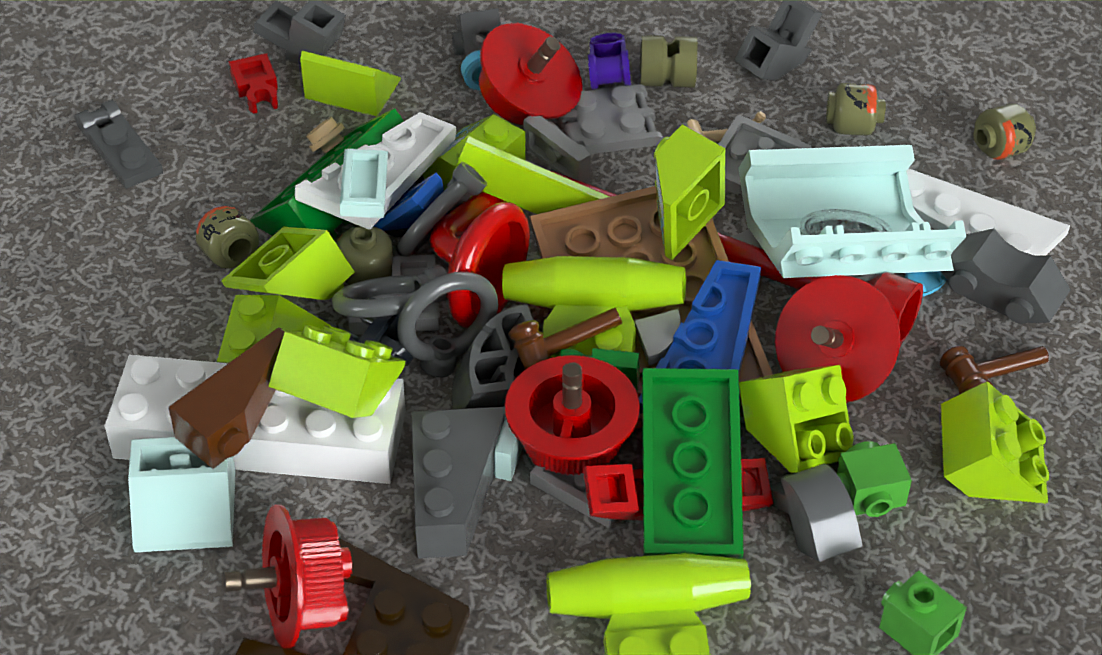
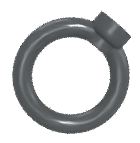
[397,162,488,257]
[332,266,447,318]
[397,271,498,377]

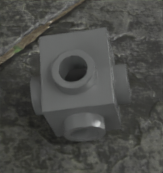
[452,8,501,62]

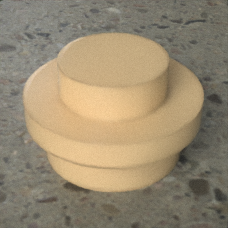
[306,116,345,153]

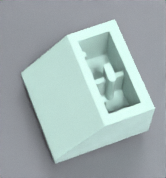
[128,437,235,553]

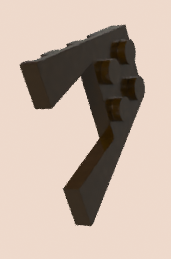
[235,538,470,655]

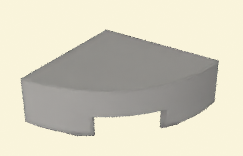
[635,309,680,365]

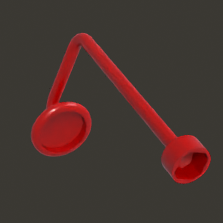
[430,169,923,347]

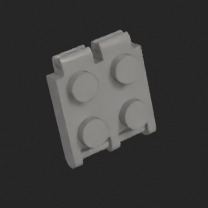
[559,84,663,154]

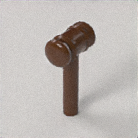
[509,307,622,370]
[940,346,1049,394]

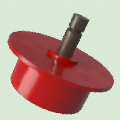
[479,23,582,125]
[775,275,900,403]

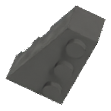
[412,407,506,558]

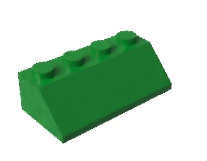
[249,108,404,240]

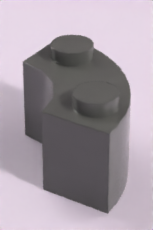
[941,228,1071,324]
[452,304,533,409]

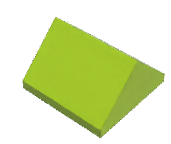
[300,51,401,117]

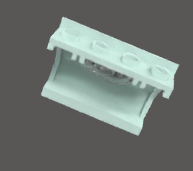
[738,145,966,278]

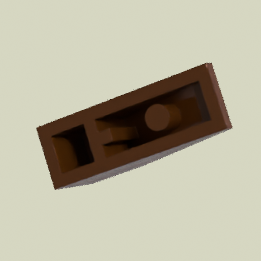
[168,327,285,469]

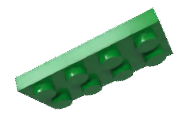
[642,368,744,559]

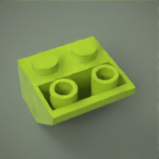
[268,325,406,418]
[739,364,854,473]
[941,381,1049,503]

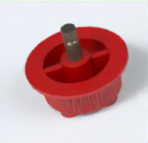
[505,355,640,476]
[221,504,352,649]

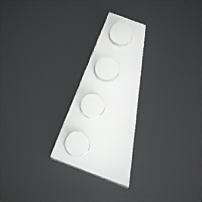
[295,112,456,230]
[906,169,1070,256]

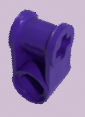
[588,33,631,90]

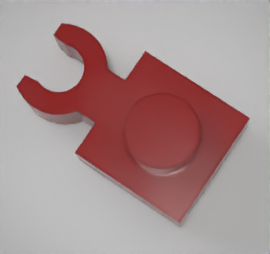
[229,53,279,114]

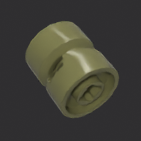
[640,35,698,88]

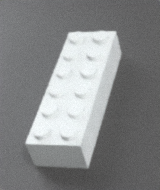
[105,355,406,484]

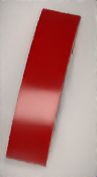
[583,458,773,520]

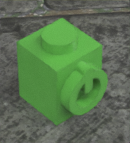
[836,441,912,517]
[879,570,967,655]

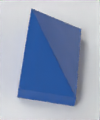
[374,173,448,231]

